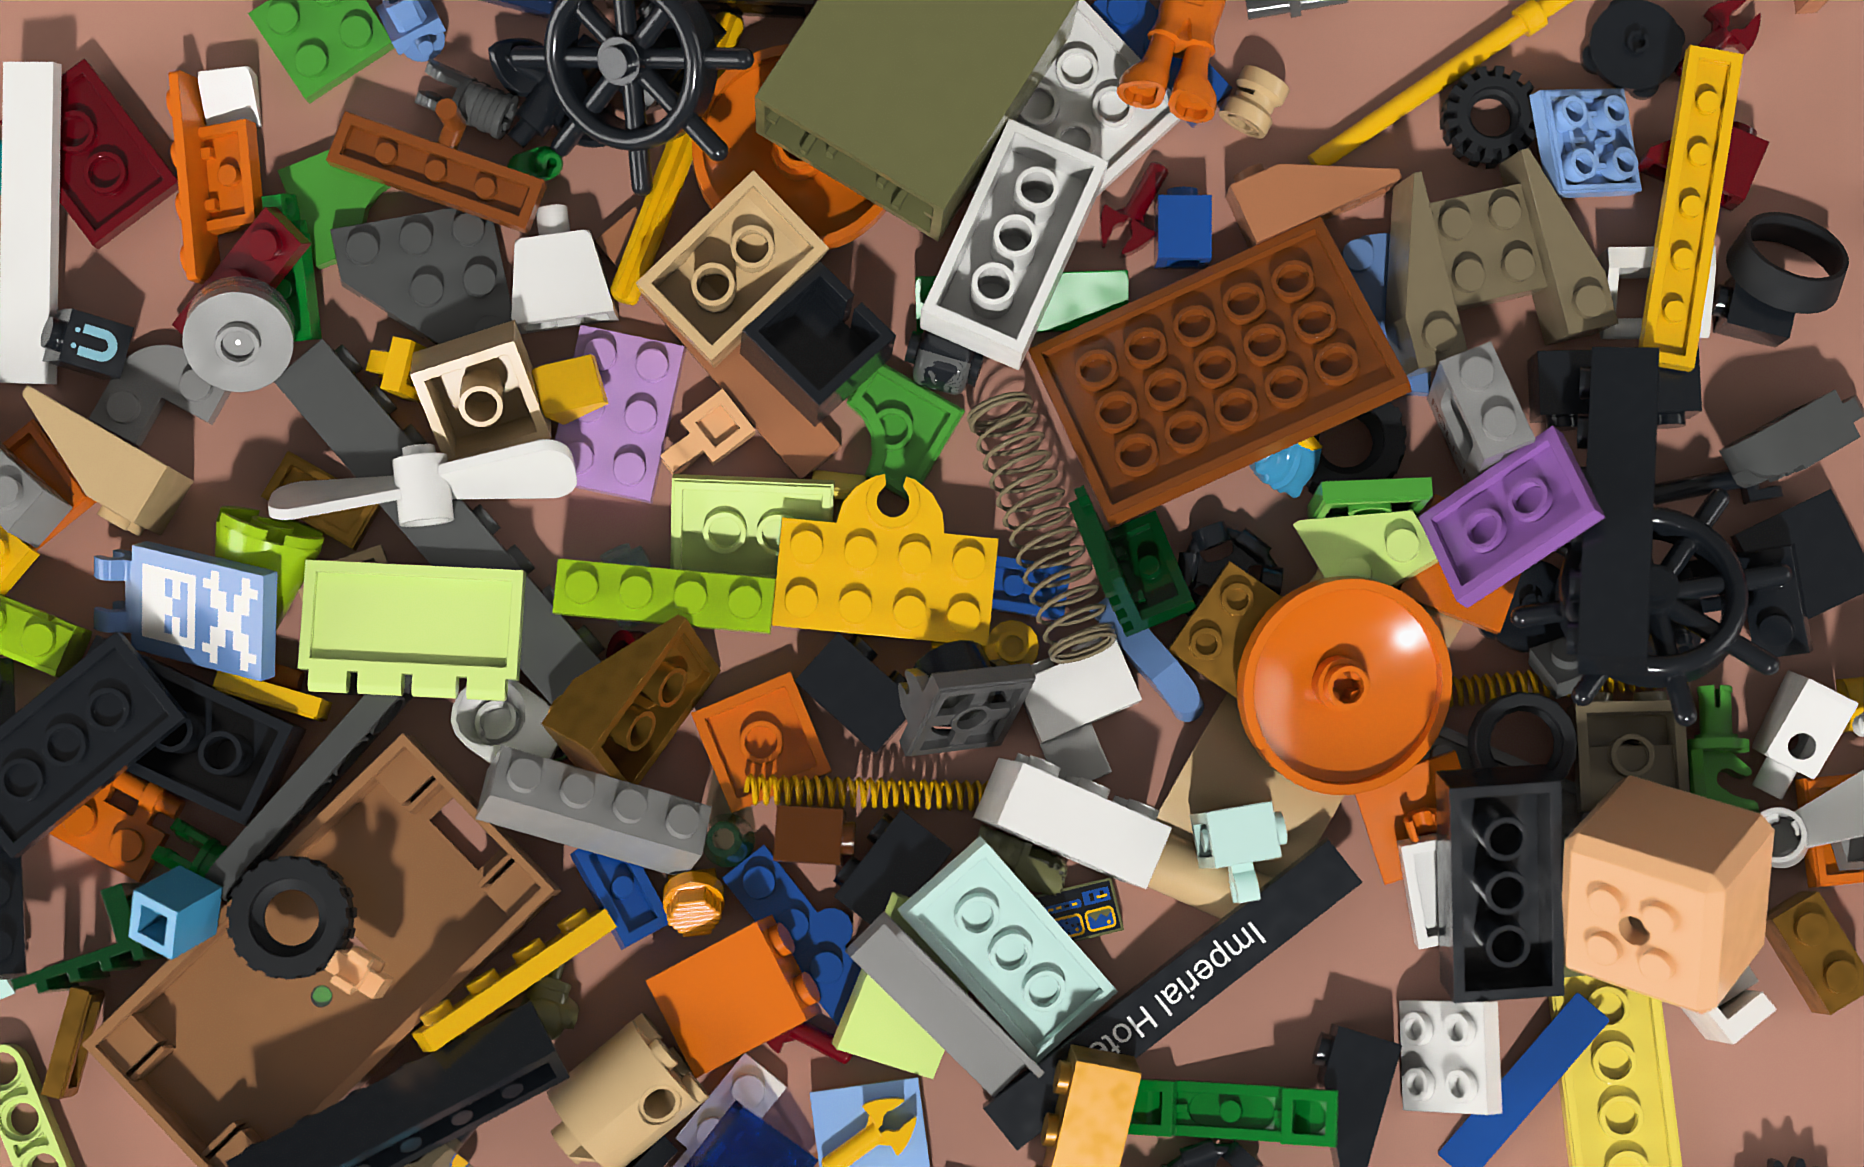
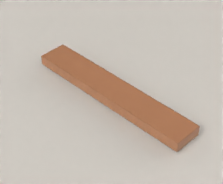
[594,207,842,479]

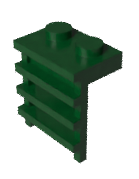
[1068,485,1196,637]
[10,883,166,994]

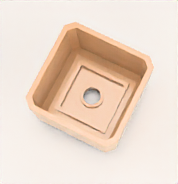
[1562,775,1774,1014]

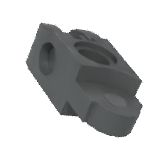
[1719,390,1864,488]

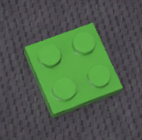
[248,0,395,104]

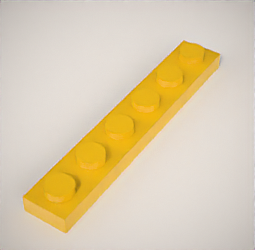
[1638,45,1744,372]

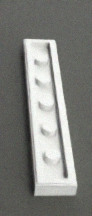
[0,62,62,385]

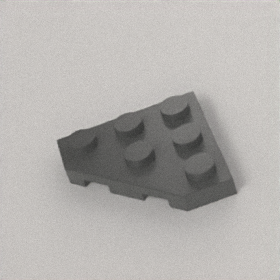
[330,208,512,345]

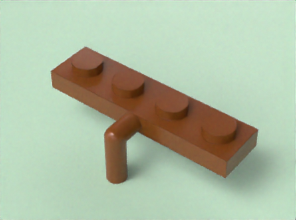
[326,98,547,235]

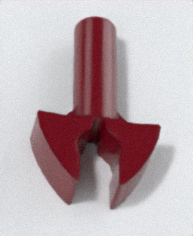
[1675,0,1761,79]
[1100,162,1169,258]
[766,1021,853,1064]

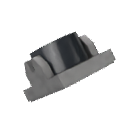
[898,640,1036,756]

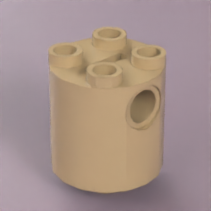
[546,1012,709,1167]

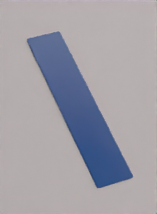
[1438,993,1609,1167]

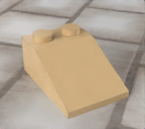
[636,170,829,368]
[22,385,194,537]

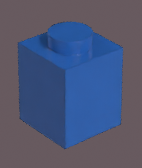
[1154,187,1212,269]

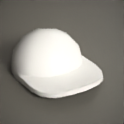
[451,680,558,764]

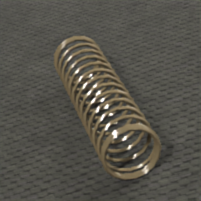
[966,392,1117,664]

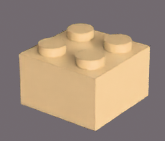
[410,320,551,462]

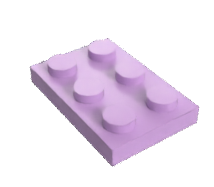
[555,325,686,504]

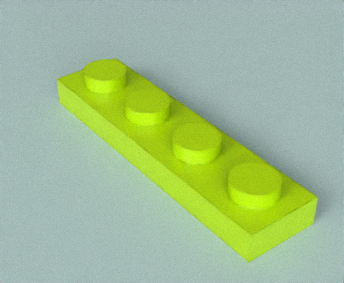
[552,558,776,635]

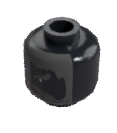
[904,330,984,395]

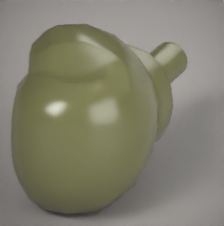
[519,962,579,1040]

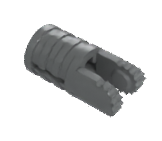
[415,59,519,140]

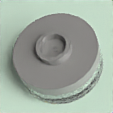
[182,276,295,392]

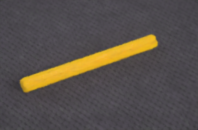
[610,12,744,305]

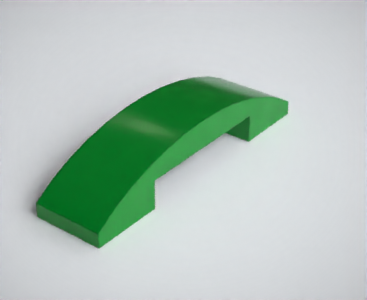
[1128,1079,1339,1147]

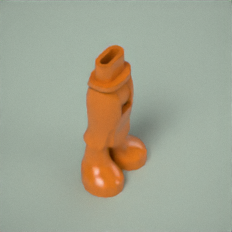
[1117,0,1226,123]

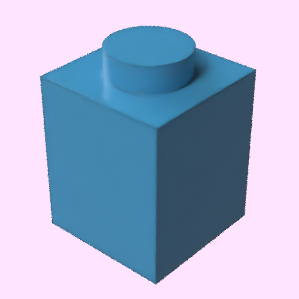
[129,865,222,960]

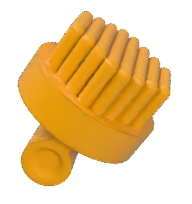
[663,868,725,937]

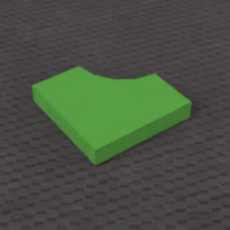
[277,149,391,270]
[846,364,965,502]

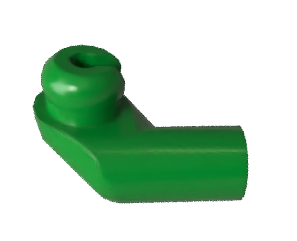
[507,146,563,181]

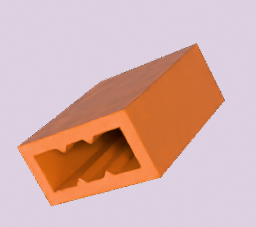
[645,915,822,1079]

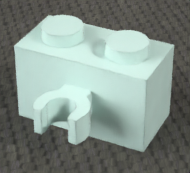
[1190,801,1287,903]

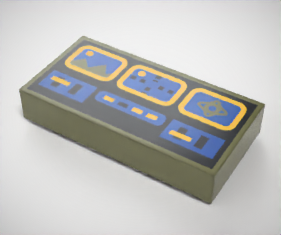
[1034,877,1124,942]

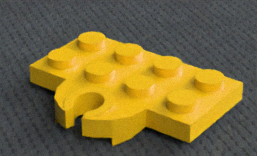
[772,474,998,647]

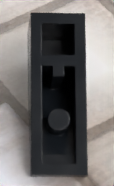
[1312,1024,1402,1167]

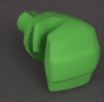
[1687,685,1760,813]

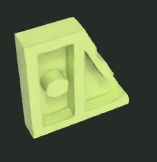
[1293,510,1438,588]

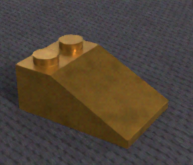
[541,615,721,785]

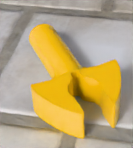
[821,1097,917,1167]

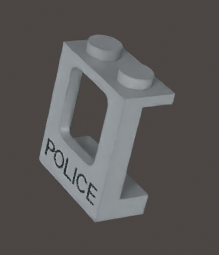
[1427,341,1536,485]

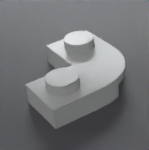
[89,345,231,446]

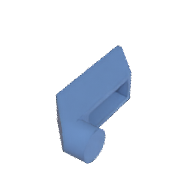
[1089,597,1204,722]

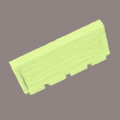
[298,560,526,701]

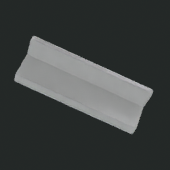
[845,912,1045,1098]

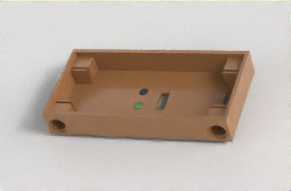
[82,733,562,1167]

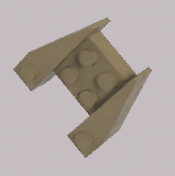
[1385,148,1618,377]

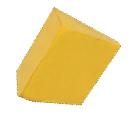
[532,354,609,425]

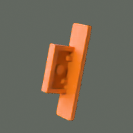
[166,70,263,285]

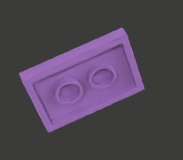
[1418,425,1605,608]

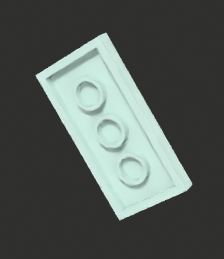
[897,836,1118,1063]

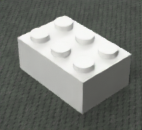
[973,753,1172,889]

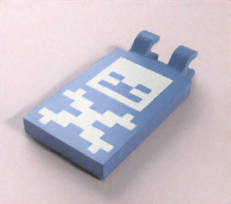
[94,541,277,681]

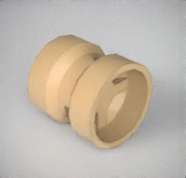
[1218,65,1290,138]

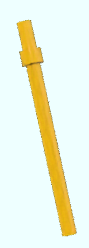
[1308,0,1574,166]

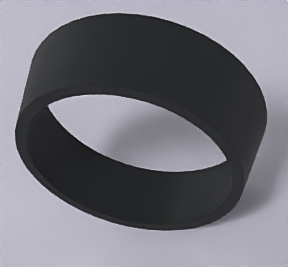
[1726,212,1849,314]

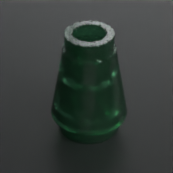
[703,813,755,867]

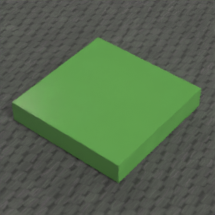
[1307,477,1433,519]

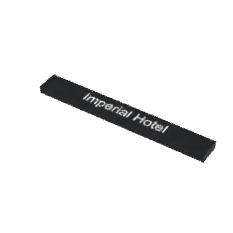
[983,837,1363,1151]

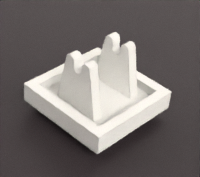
[1399,1000,1502,1115]

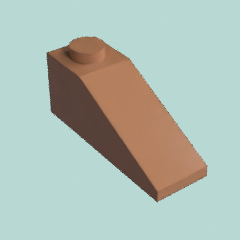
[1225,164,1403,248]

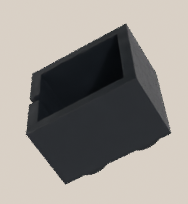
[740,262,896,427]

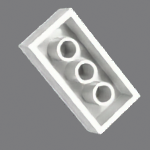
[920,119,1109,370]

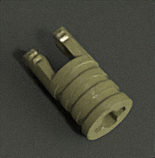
[976,824,1068,896]

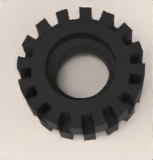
[1440,65,1536,169]

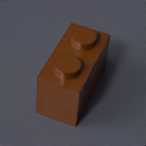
[773,805,856,866]

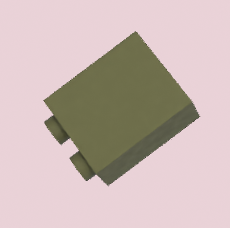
[755,0,1079,242]

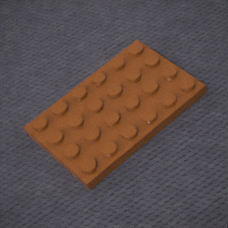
[1028,216,1412,528]

